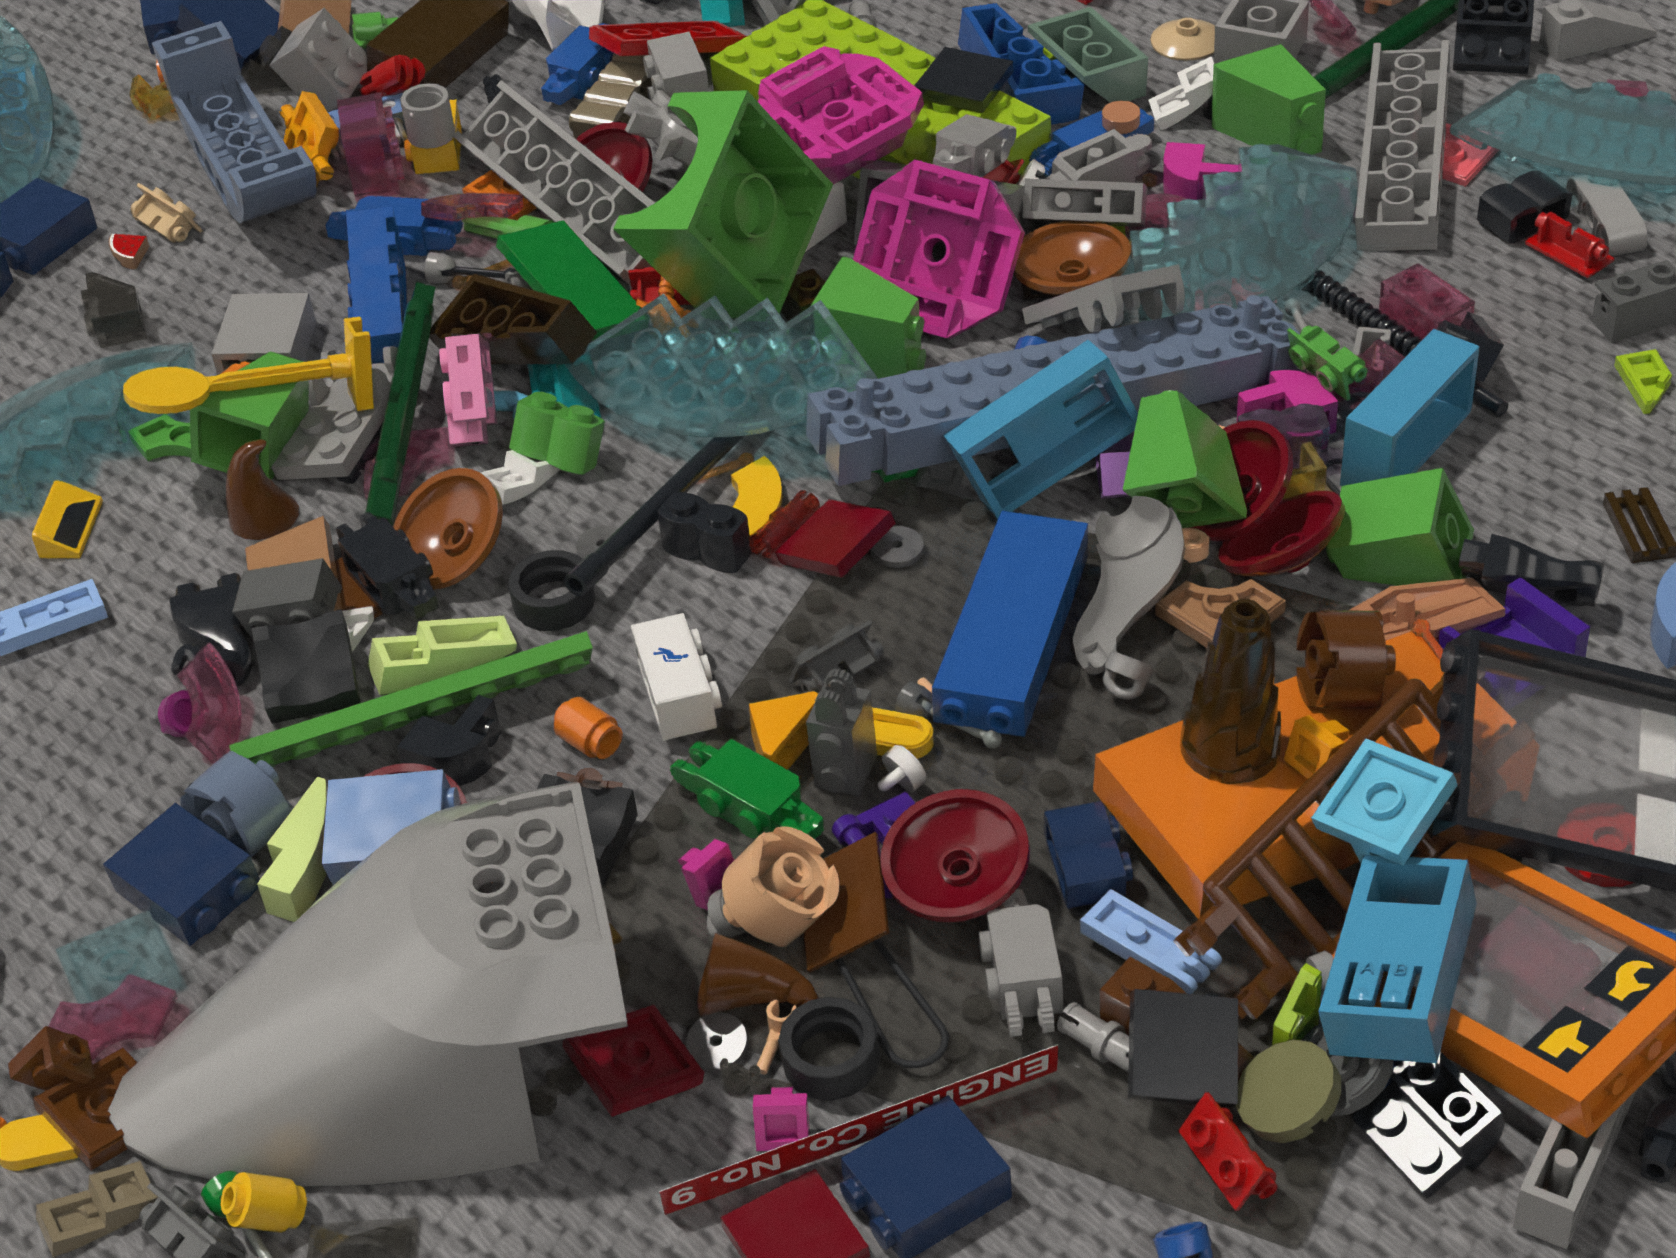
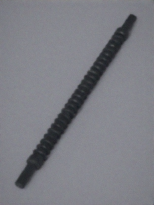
[1215,209,1509,417]

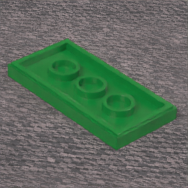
[496,220,648,341]

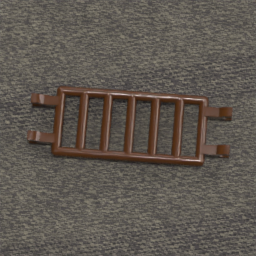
[1173,670,1535,1019]

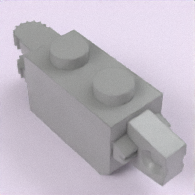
[933,114,1017,177]
[1046,129,1152,183]
[979,889,1064,1037]

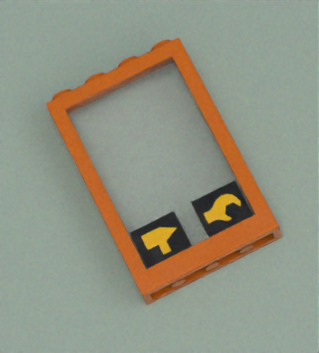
[1332,842,1676,1138]

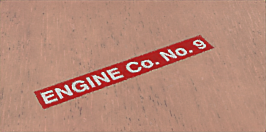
[659,1045,1058,1215]

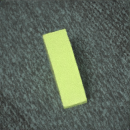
[368,616,517,695]
[257,777,328,922]

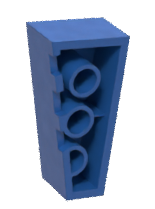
[958,3,1085,125]
[346,206,407,364]

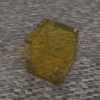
[1282,442,1327,500]

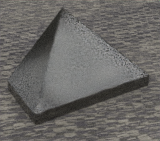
[307,1217,419,1258]

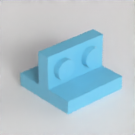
[1311,739,1458,866]

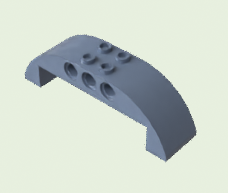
[152,21,316,223]

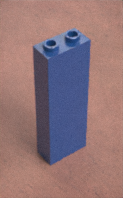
[932,511,1088,737]

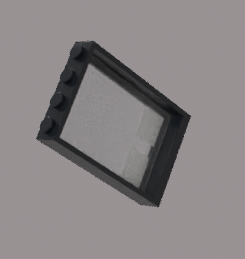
[1433,629,1676,892]

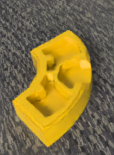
[731,456,783,546]

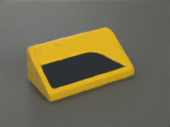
[32,480,103,558]

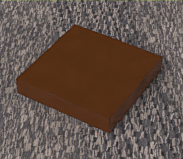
[33,1047,137,1171]

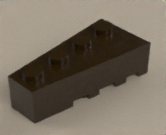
[429,274,597,365]

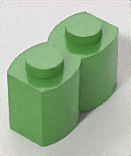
[509,392,605,475]

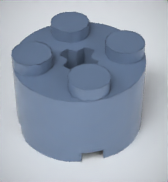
[180,751,294,857]

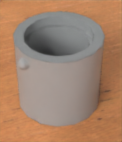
[400,83,455,149]

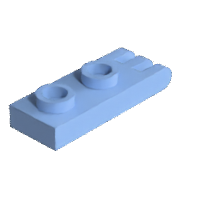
[0,579,108,656]
[1080,889,1222,994]

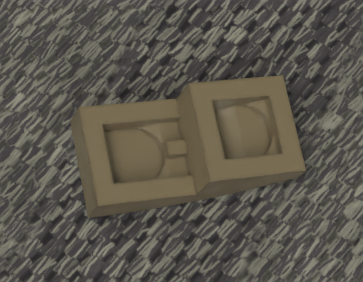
[36,1161,158,1257]

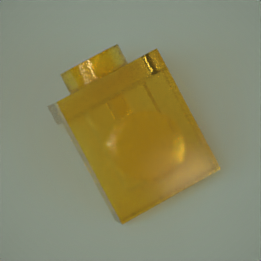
[129,74,176,120]

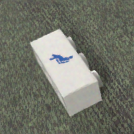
[631,613,722,741]

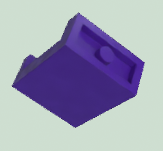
[1438,577,1590,712]

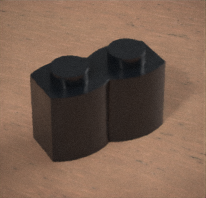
[1477,170,1573,243]
[657,492,752,573]

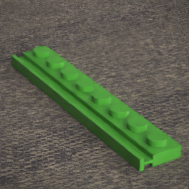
[229,631,593,767]

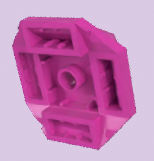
[758,46,924,184]
[853,159,1025,339]

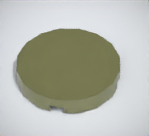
[1236,1040,1341,1143]

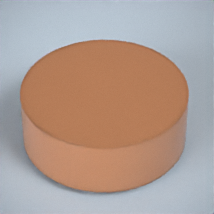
[1102,101,1140,134]

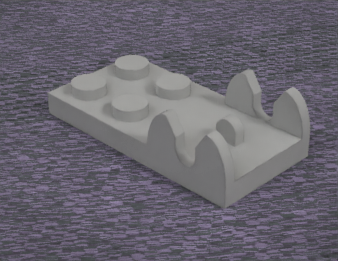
[1022,264,1185,333]
[271,346,398,480]

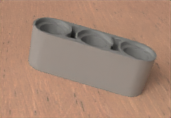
[1566,170,1648,257]

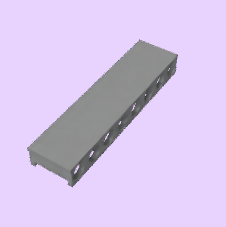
[1355,40,1450,251]
[453,80,655,286]

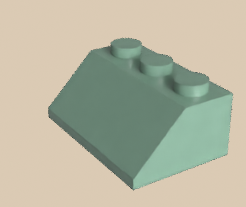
[1028,7,1148,103]

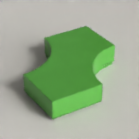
[128,414,191,461]

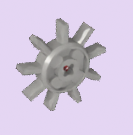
[623,89,698,166]

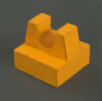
[1283,715,1350,779]

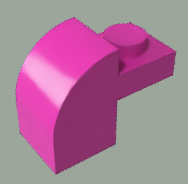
[1163,142,1240,211]
[1237,370,1338,443]

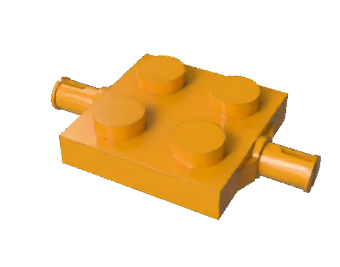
[279,91,339,188]

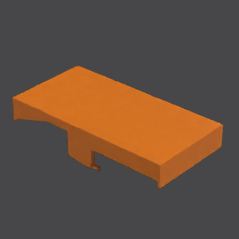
[1093,627,1539,919]

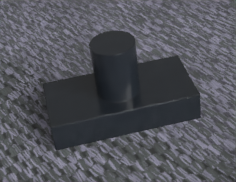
[1437,312,1504,382]

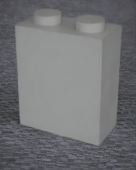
[211,293,316,375]

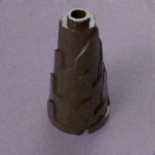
[1180,599,1281,784]

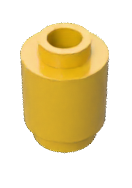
[221,1172,307,1233]

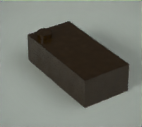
[366,0,509,93]

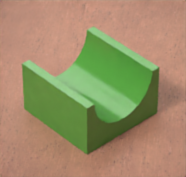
[613,90,833,319]

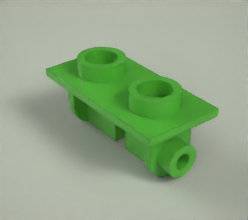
[1287,325,1368,401]

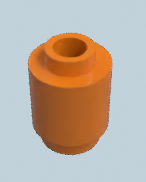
[554,697,623,759]

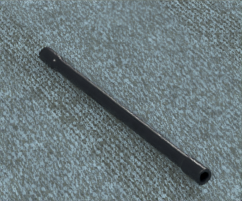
[564,348,820,597]

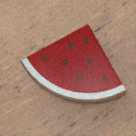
[109,234,150,269]

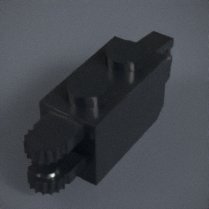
[336,512,439,619]

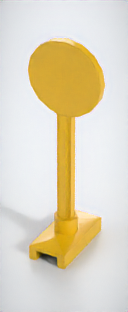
[123,317,374,414]

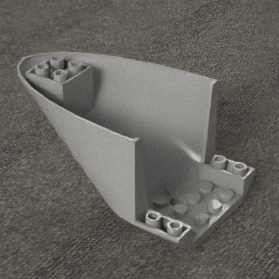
[108,782,628,1187]

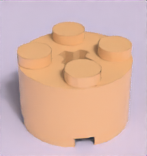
[722,826,839,947]

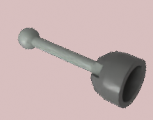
[895,681,1002,749]

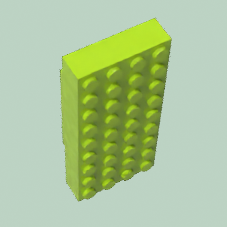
[710,0,1051,179]

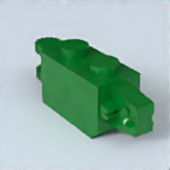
[669,739,824,839]

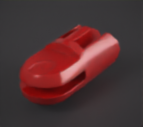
[360,55,426,100]

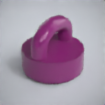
[158,690,207,738]

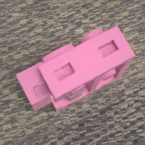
[439,334,497,447]

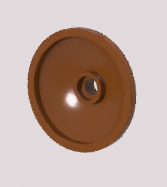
[1013,221,1131,296]
[393,468,503,590]

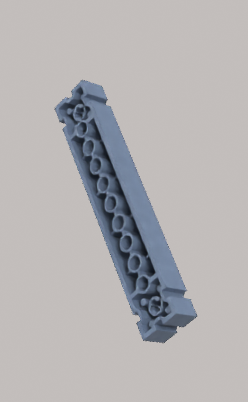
[806,295,1302,486]

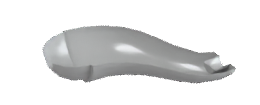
[1072,496,1185,674]

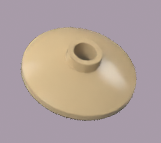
[1151,18,1215,61]

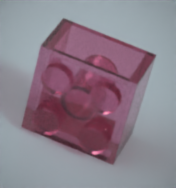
[337,93,405,202]

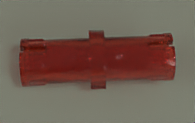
[749,490,820,558]

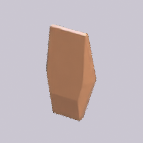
[1350,578,1505,643]

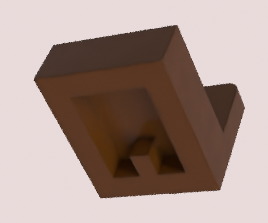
[8,1026,95,1091]

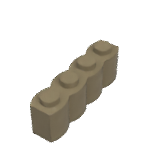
[569,53,652,139]

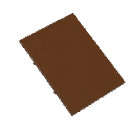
[804,832,889,973]

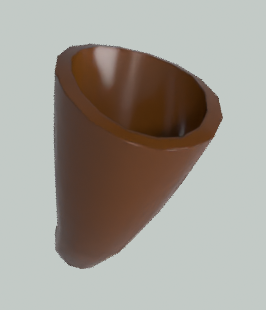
[226,439,299,540]
[697,933,819,1017]

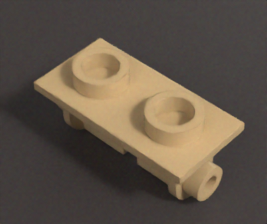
[131,183,203,243]

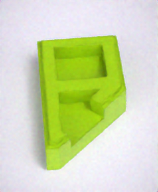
[1614,349,1672,414]
[1272,963,1322,1045]

